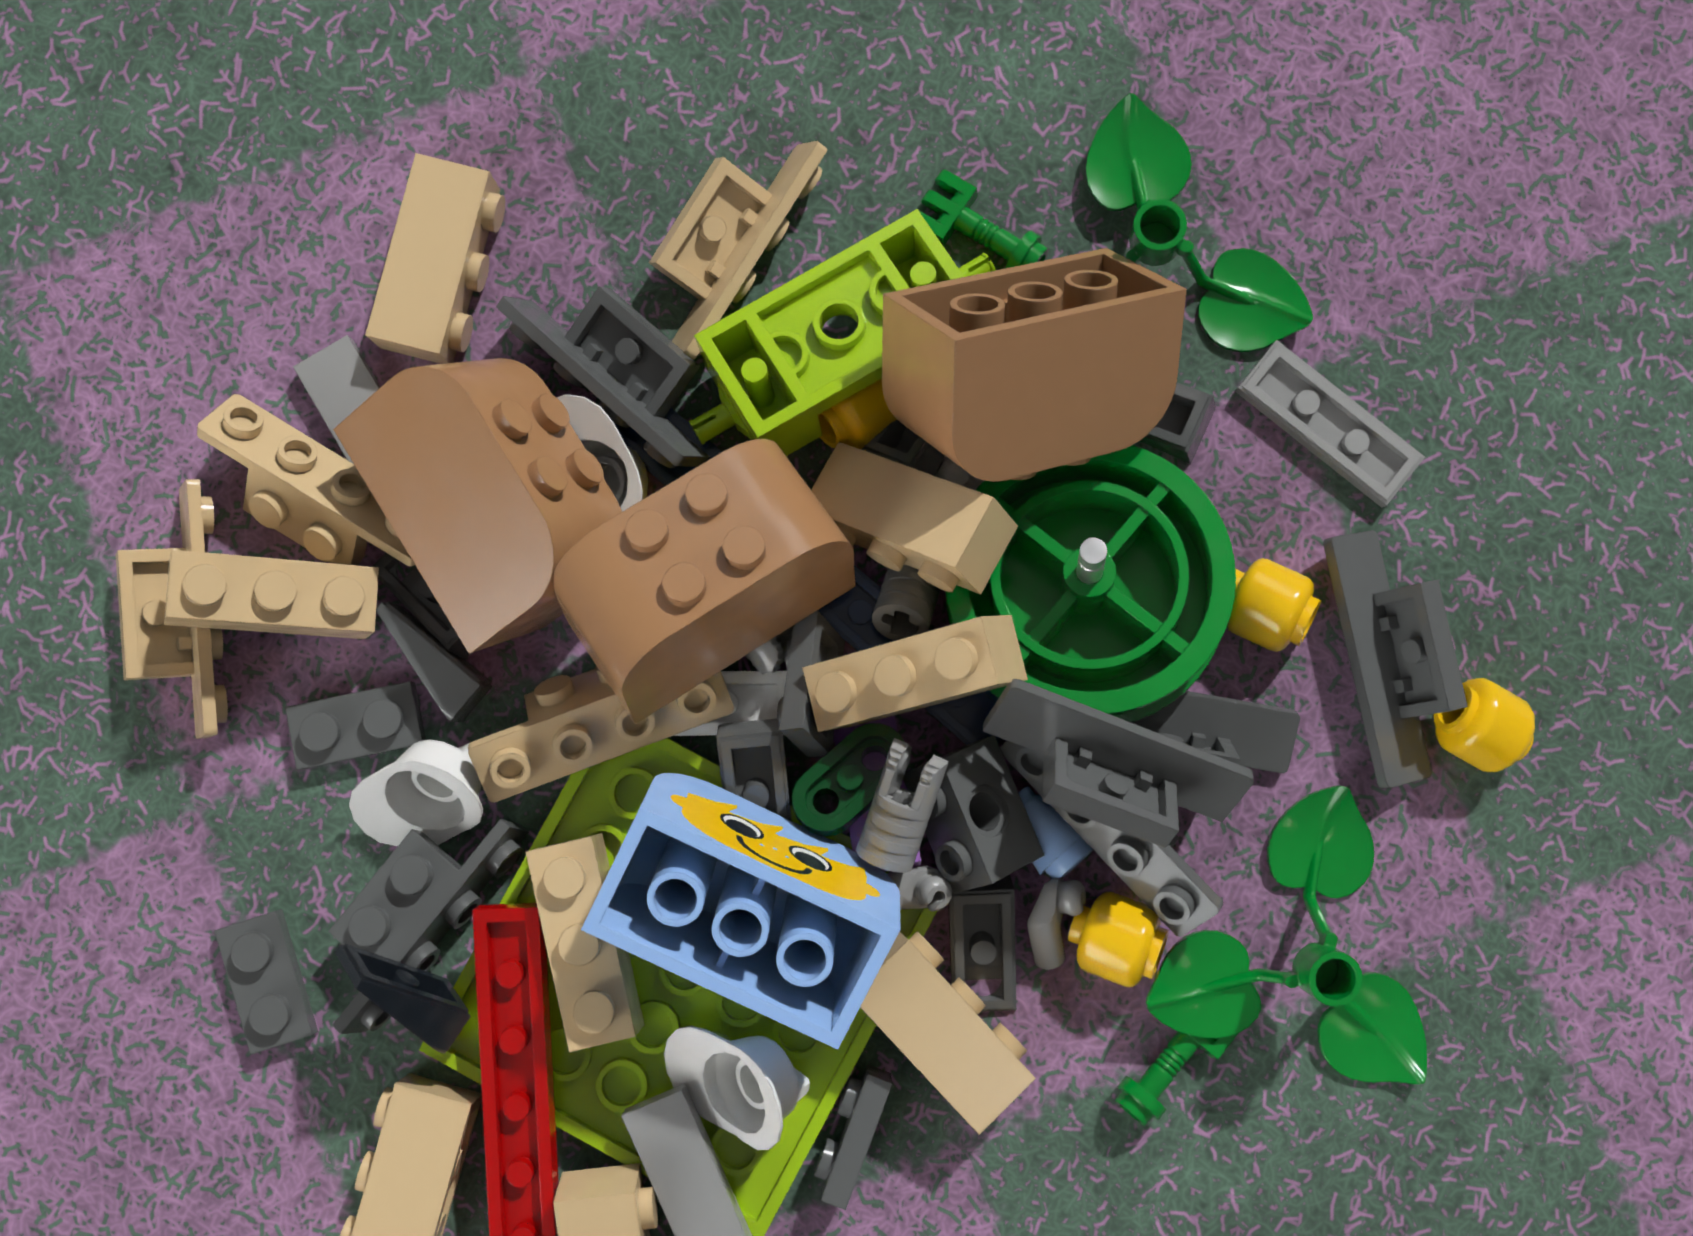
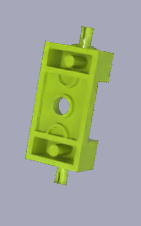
[689,209,996,456]

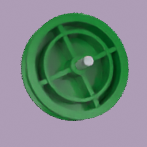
[945,445,1236,723]

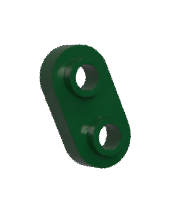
[792,723,904,836]

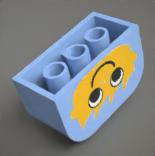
[581,773,900,1050]

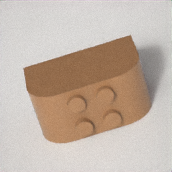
[882,248,1187,482]
[333,358,622,654]
[553,439,855,724]

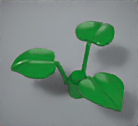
[1086,93,1313,352]
[1146,785,1427,1085]

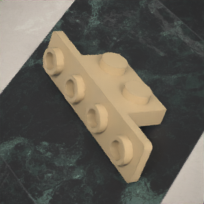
[649,141,827,360]
[197,394,415,566]
[115,479,228,739]
[468,666,734,803]

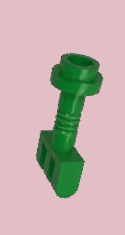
[919,169,1049,269]
[1114,1032,1238,1126]

